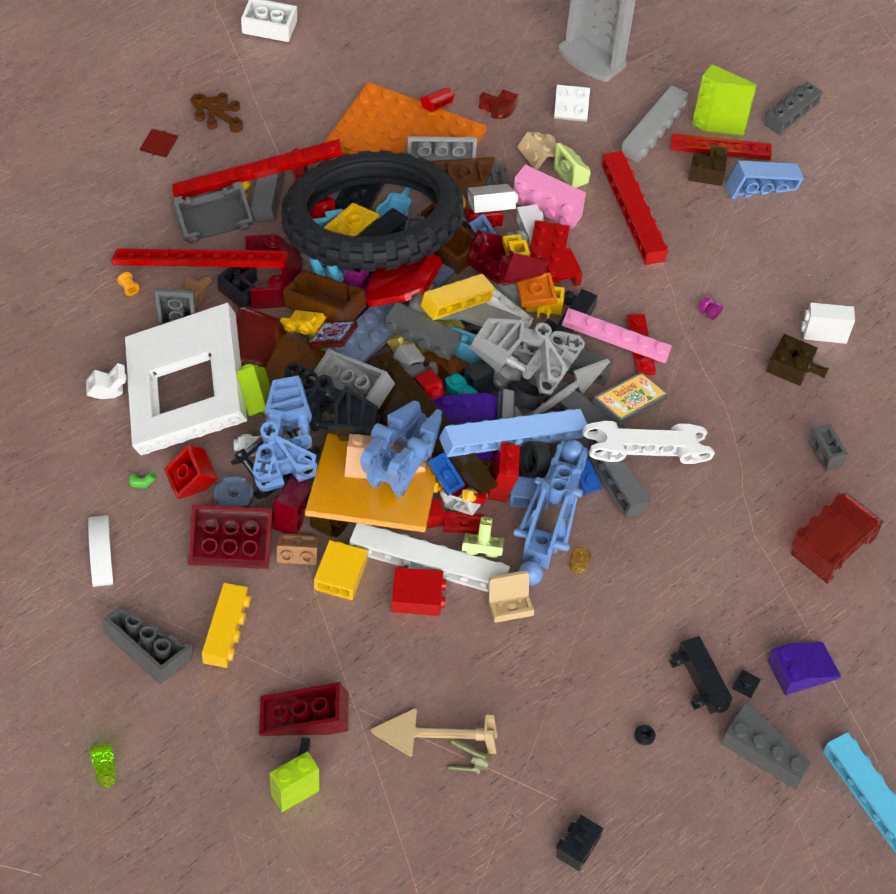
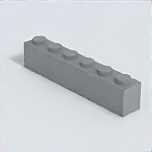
[621,85,689,163]

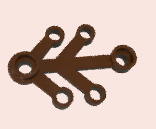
[191,92,243,133]

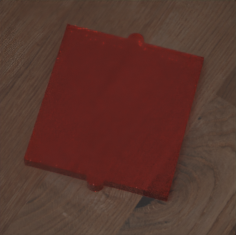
[140,129,178,158]

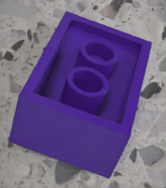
[768,642,841,696]

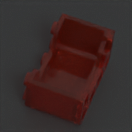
[791,492,884,584]

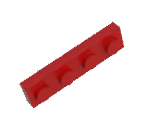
[626,314,656,376]

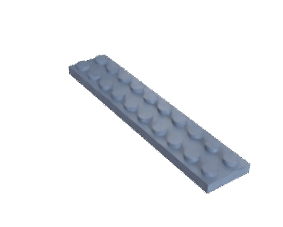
[325,264,455,363]

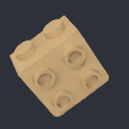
[517,131,557,169]
[488,571,534,623]

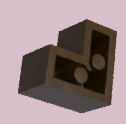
[688,145,728,186]

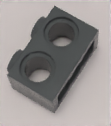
[809,424,848,471]

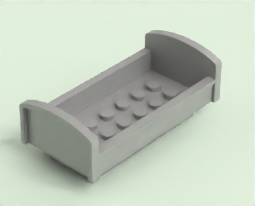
[558,0,636,82]

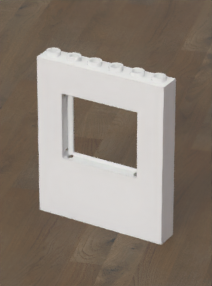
[125,303,247,455]

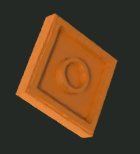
[515,272,558,308]

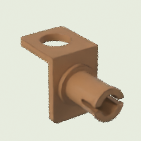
[184,274,212,307]

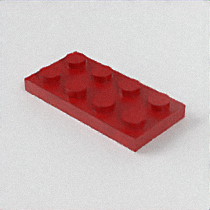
[529,220,570,283]

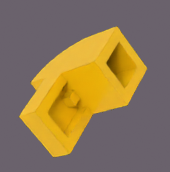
[502,234,530,257]

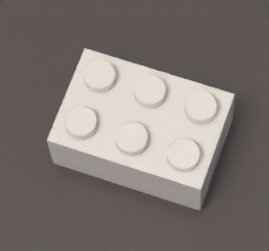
[241,0,297,42]

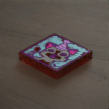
[309,321,358,348]

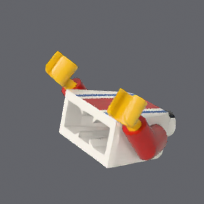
[434,478,488,515]

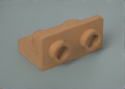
[277,533,319,565]

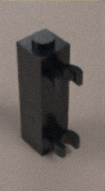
[545,289,598,340]
[669,636,732,714]

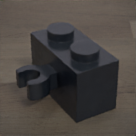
[556,815,604,871]

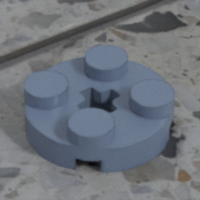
[214,476,254,508]

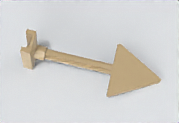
[370,709,498,757]

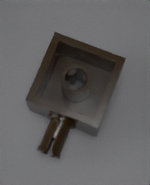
[766,334,829,386]

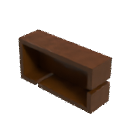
[417,204,475,275]
[283,270,367,327]

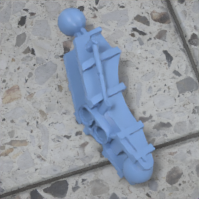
[513,440,588,586]

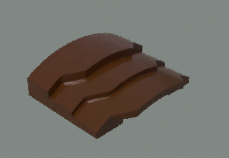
[265,335,325,387]

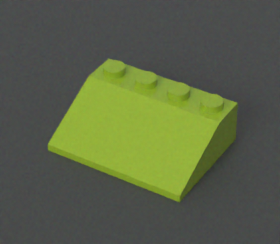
[692,64,757,136]

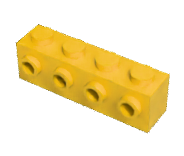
[420,274,495,320]
[202,583,251,668]

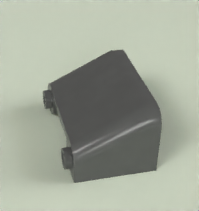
[171,181,253,244]

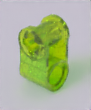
[89,743,117,788]

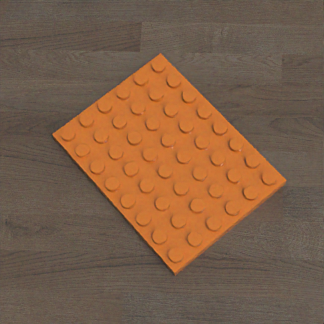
[323,82,487,155]

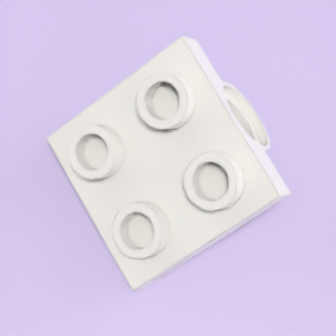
[554,85,590,122]

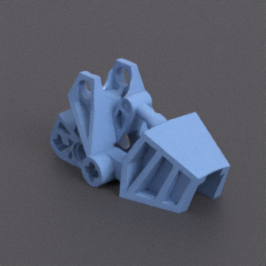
[253,375,318,492]
[360,400,442,499]

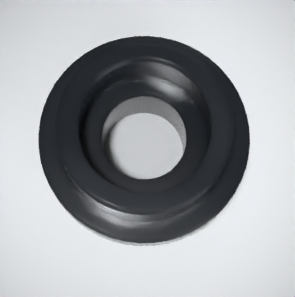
[634,725,656,746]

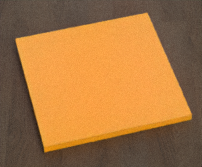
[305,433,437,532]

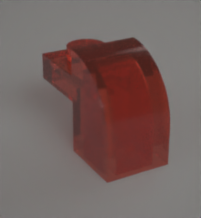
[479,89,518,119]

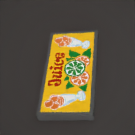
[592,372,668,425]

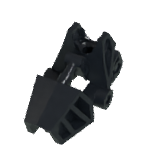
[284,362,382,441]

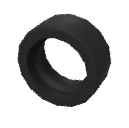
[508,381,543,410]
[519,441,551,478]

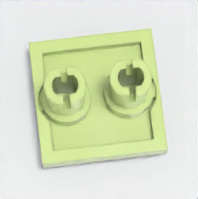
[462,517,504,558]

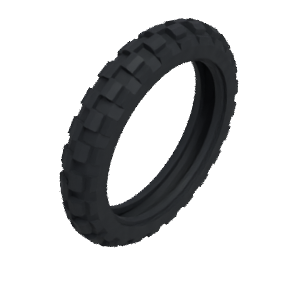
[281,150,464,271]

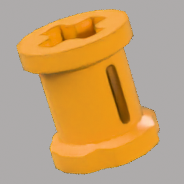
[117,272,140,296]

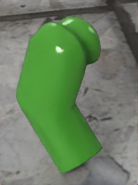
[128,471,157,489]

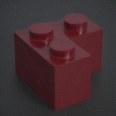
[273,477,313,534]

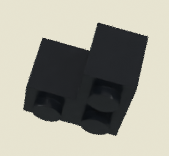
[217,267,257,310]
[464,359,501,397]

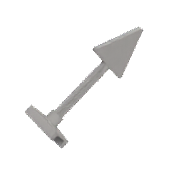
[515,359,610,417]

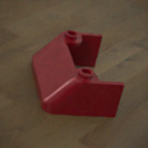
[245,234,302,310]

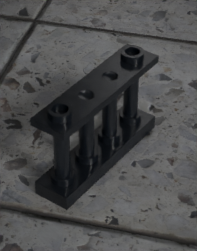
[231,430,320,499]

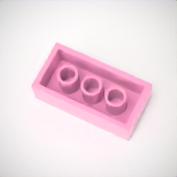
[514,165,586,229]

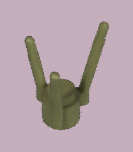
[447,738,492,774]

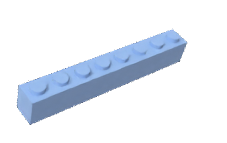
[439,409,587,457]

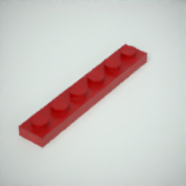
[670,134,772,160]

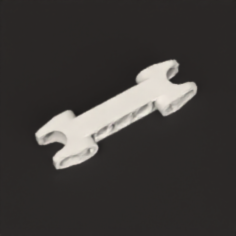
[582,421,715,464]

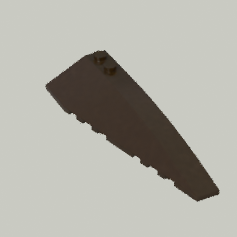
[367,352,498,495]

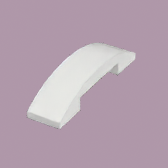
[88,515,113,587]

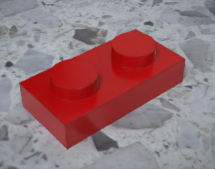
[444,512,484,534]

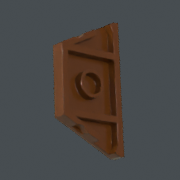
[430,157,495,189]

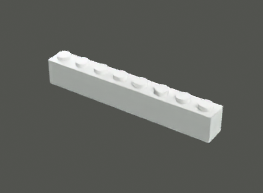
[350,523,510,592]

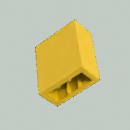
[314,540,368,600]

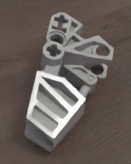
[469,318,585,395]

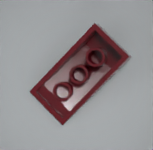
[259,682,348,736]

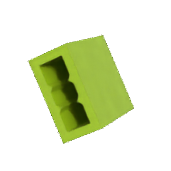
[236,364,271,417]
[269,751,320,812]

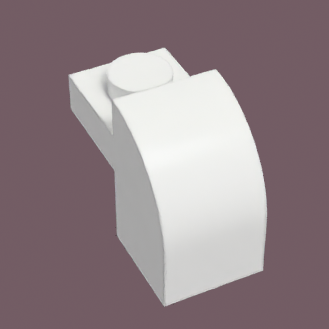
[86,363,126,399]

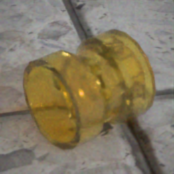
[569,547,591,574]

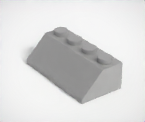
[406,136,477,162]

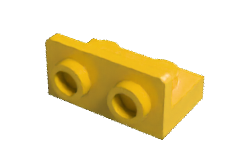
[280,310,326,335]

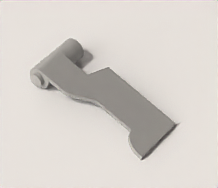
[407,284,521,327]

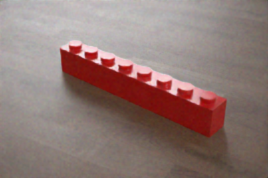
[601,151,668,265]

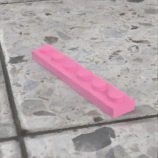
[562,308,672,363]

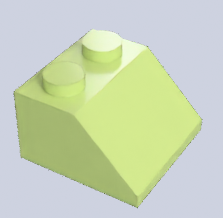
[553,143,591,188]

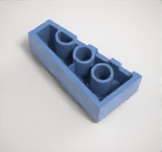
[725,161,804,200]

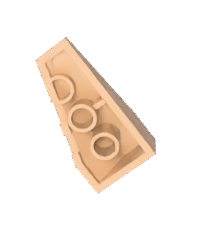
[345,434,427,478]

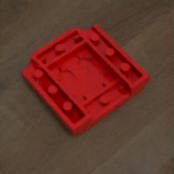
[363,254,443,307]

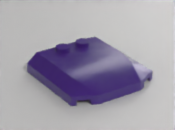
[433,393,498,461]

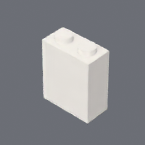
[467,184,518,213]
[800,303,855,344]

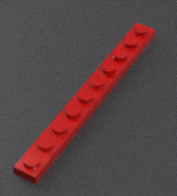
[172,139,343,199]
[111,249,289,268]

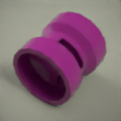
[698,295,723,320]

